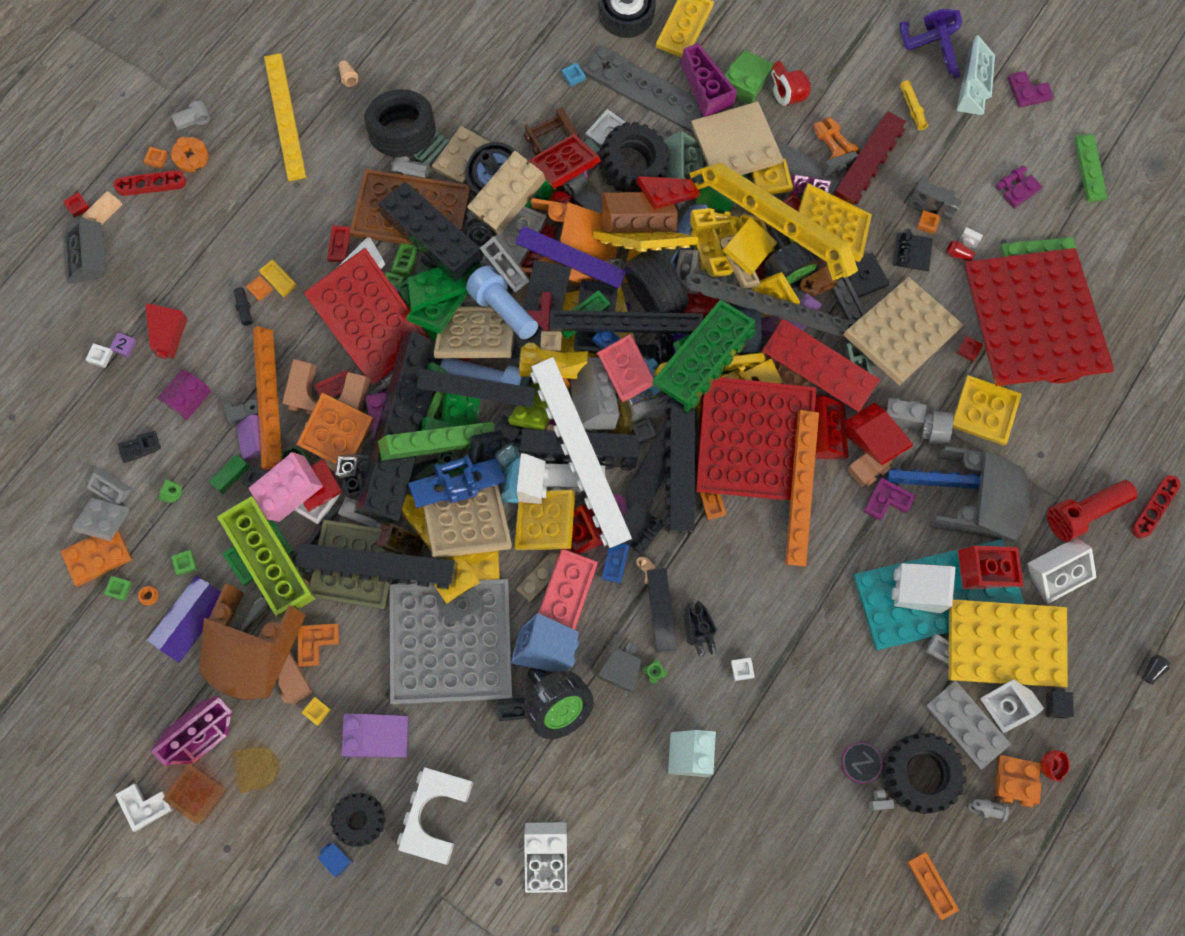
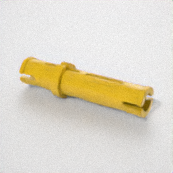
[899,80,928,130]

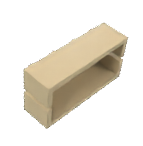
[467,151,546,236]

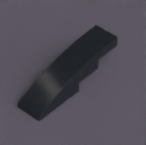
[646,568,676,652]

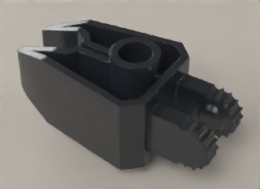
[684,601,717,657]

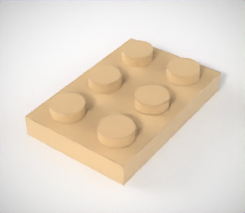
[432,126,491,184]

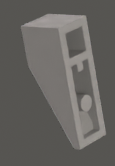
[480,235,530,293]

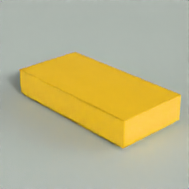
[258,259,297,298]

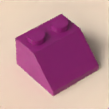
[157,370,211,420]

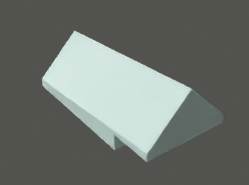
[957,35,995,115]

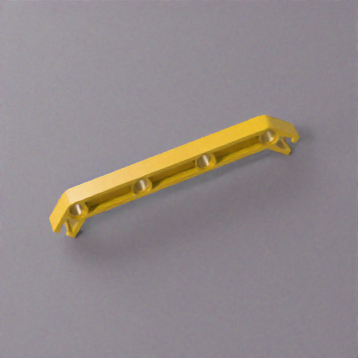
[689,162,858,280]

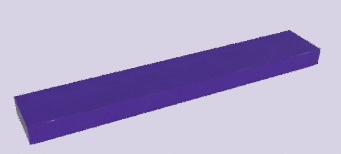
[515,226,626,289]

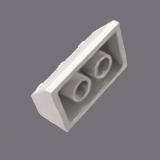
[1028,538,1097,604]

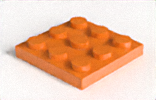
[297,393,375,464]

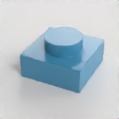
[562,63,586,87]

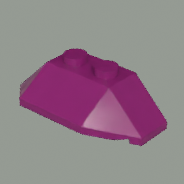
[151,696,232,766]

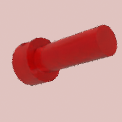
[1047,480,1137,542]

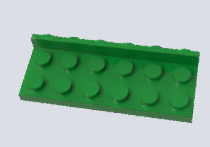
[652,299,756,412]

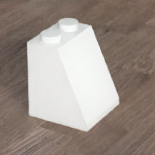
[892,563,955,613]

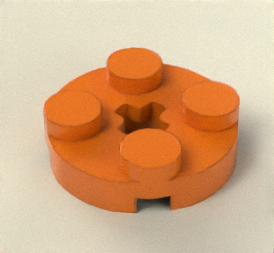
[171,137,209,173]

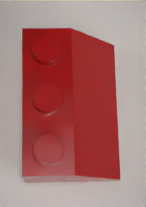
[815,396,849,459]

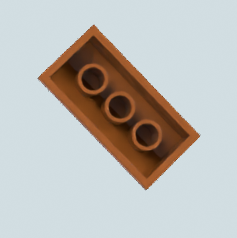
[601,192,678,233]

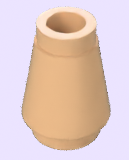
[338,60,358,87]

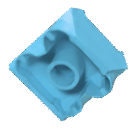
[500,457,521,504]

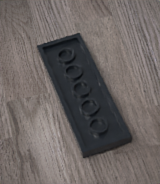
[510,260,572,367]

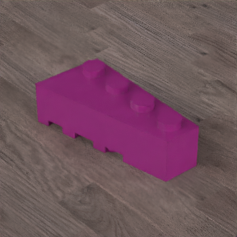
[680,43,737,117]

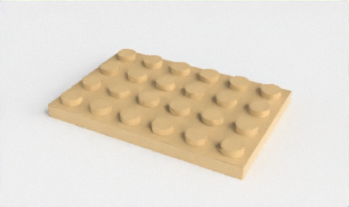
[843,277,964,386]

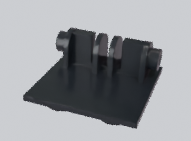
[893,229,933,271]
[655,333,674,367]
[623,501,664,556]

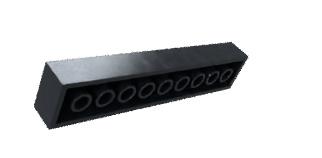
[354,331,442,524]

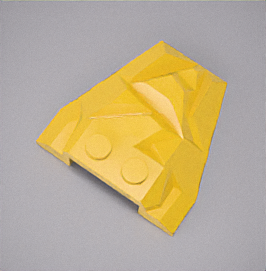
[690,208,775,277]

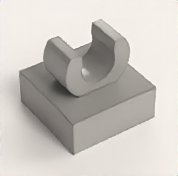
[868,790,894,811]

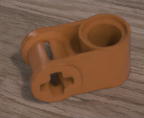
[800,266,838,297]

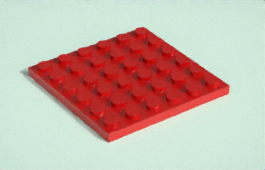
[695,377,816,501]

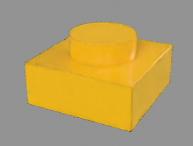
[301,697,331,726]

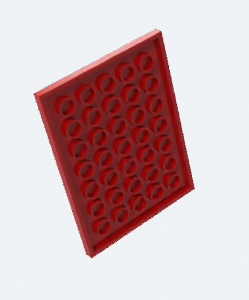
[964,248,1114,386]

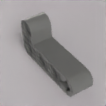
[563,173,602,214]

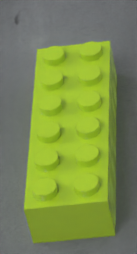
[217,496,315,620]

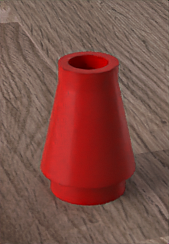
[946,240,975,261]

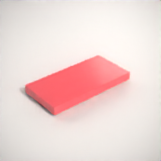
[538,549,598,630]

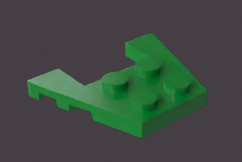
[422,362,480,431]

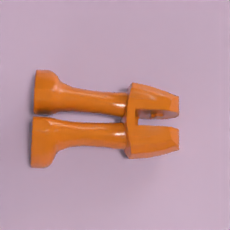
[813,117,860,159]

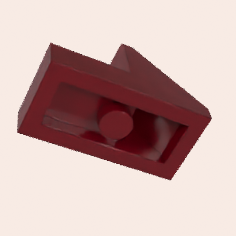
[527,292,552,331]

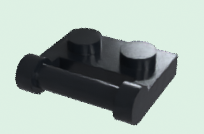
[469,430,504,465]

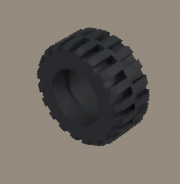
[598,122,670,192]
[882,732,967,814]

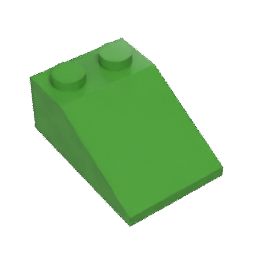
[725,50,773,104]

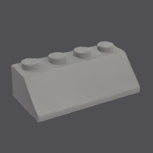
[569,357,619,430]

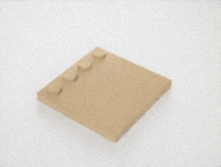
[691,102,783,175]
[434,306,514,358]
[423,485,512,558]

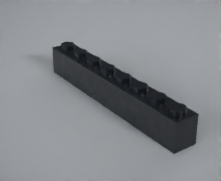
[295,543,458,590]

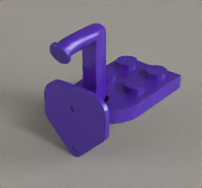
[899,9,962,79]

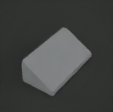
[87,469,132,505]

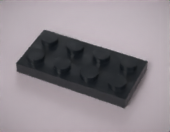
[574,280,618,354]

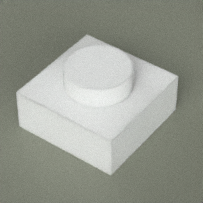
[959,227,983,249]
[86,343,113,368]
[731,658,755,681]

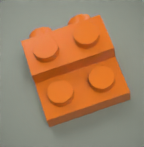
[994,755,1042,808]

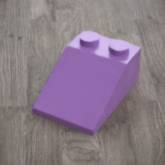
[342,714,408,758]

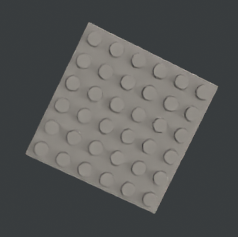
[390,579,512,705]

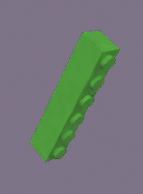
[378,422,495,460]

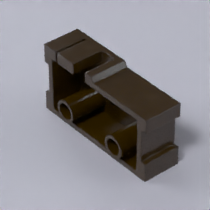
[376,523,426,557]

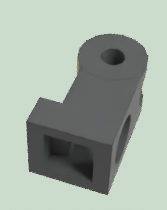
[223,399,258,427]

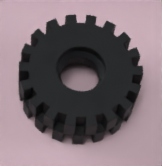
[330,793,386,847]

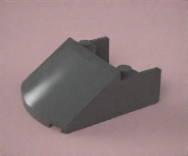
[930,446,1031,542]

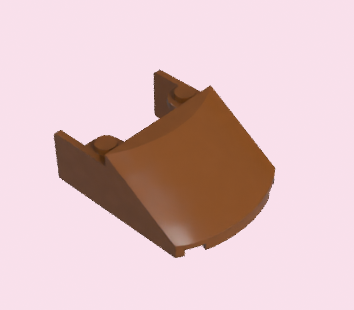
[199,583,306,700]

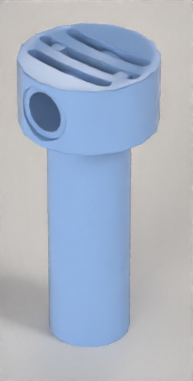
[466,265,538,339]
[440,358,530,406]

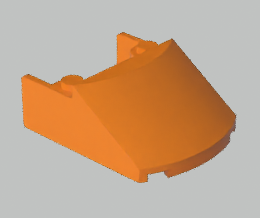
[521,198,618,287]

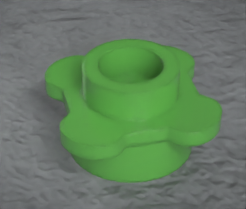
[643,660,667,684]

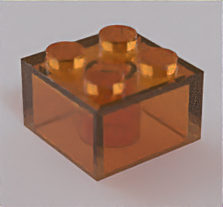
[162,764,228,824]

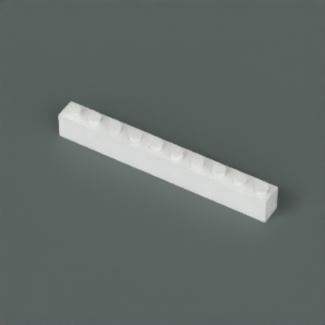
[530,357,632,548]

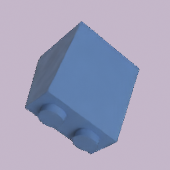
[511,613,579,672]

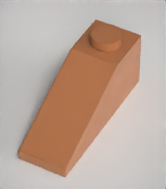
[279,651,314,705]

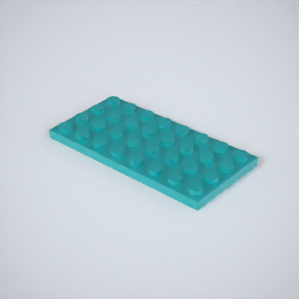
[853,539,1025,651]

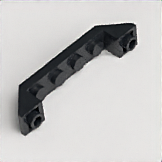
[341,449,460,497]

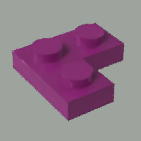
[1007,71,1054,108]
[863,478,916,521]

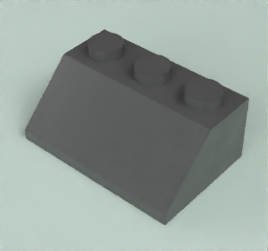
[63,218,107,284]

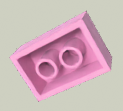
[249,452,323,522]

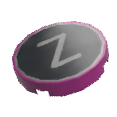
[841,742,883,784]

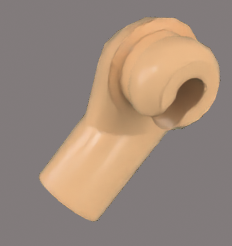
[636,556,655,584]

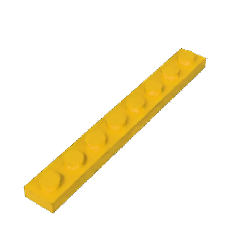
[264,53,307,181]

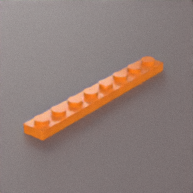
[253,326,282,470]
[785,410,819,567]

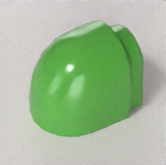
[158,480,182,503]

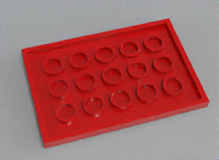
[302,248,430,385]

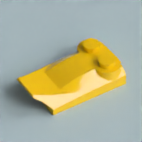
[519,343,588,379]

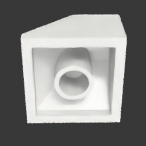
[980,679,1044,733]

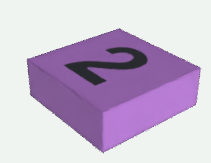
[110,333,137,357]

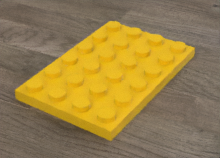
[949,600,1068,687]

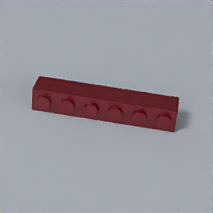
[834,111,906,205]

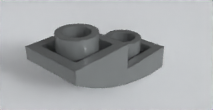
[335,454,370,476]

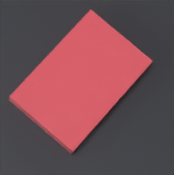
[597,334,654,402]

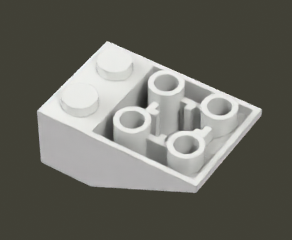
[524,822,567,893]

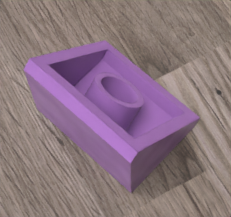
[236,415,261,461]

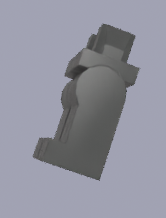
[906,175,962,220]

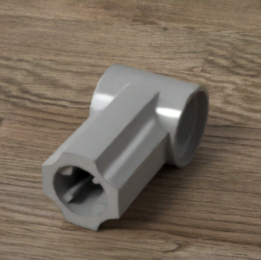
[171,101,211,130]
[391,157,429,178]

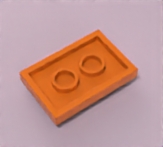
[60,529,133,587]

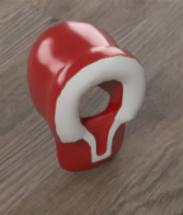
[771,60,811,106]

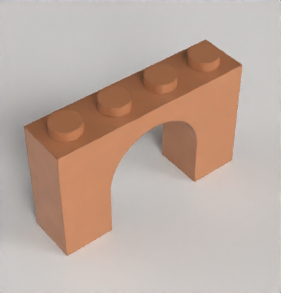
[282,359,371,415]

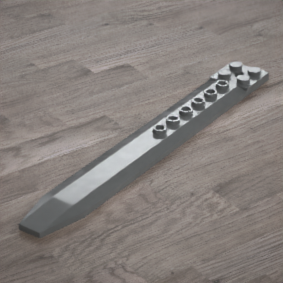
[582,45,839,194]

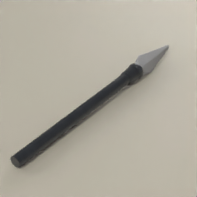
[240,504,341,631]

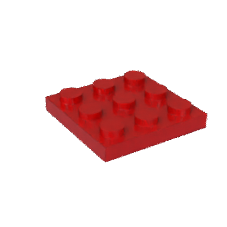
[529,134,601,189]

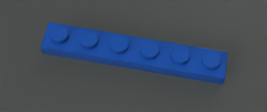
[885,468,980,489]

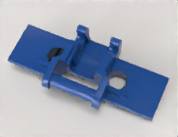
[408,455,506,508]

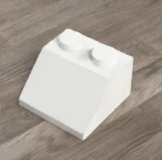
[517,453,549,504]

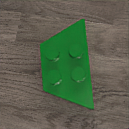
[407,267,468,312]

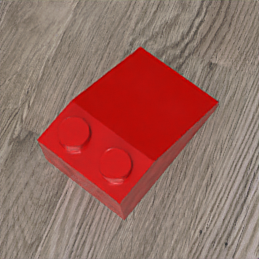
[844,403,913,465]
[958,546,1023,589]

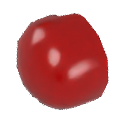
[1040,750,1070,782]

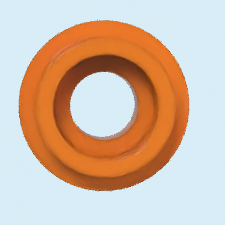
[138,586,159,606]

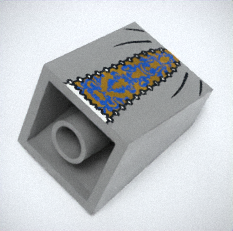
[614,387,669,430]

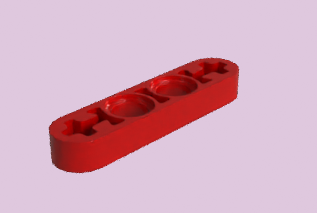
[113,170,187,196]
[1131,475,1181,539]

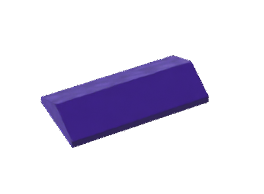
[147,575,221,663]

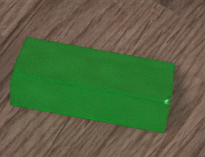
[209,454,250,495]

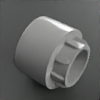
[921,411,953,445]

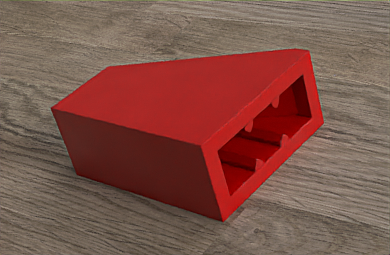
[145,303,188,359]

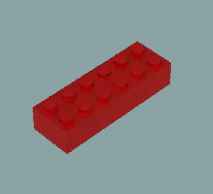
[761,319,880,412]

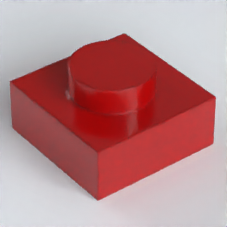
[63,192,90,218]
[957,336,983,362]

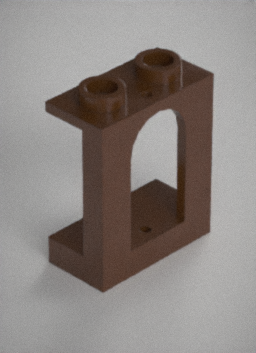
[523,107,579,156]

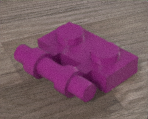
[995,165,1043,209]

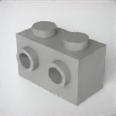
[883,398,926,430]

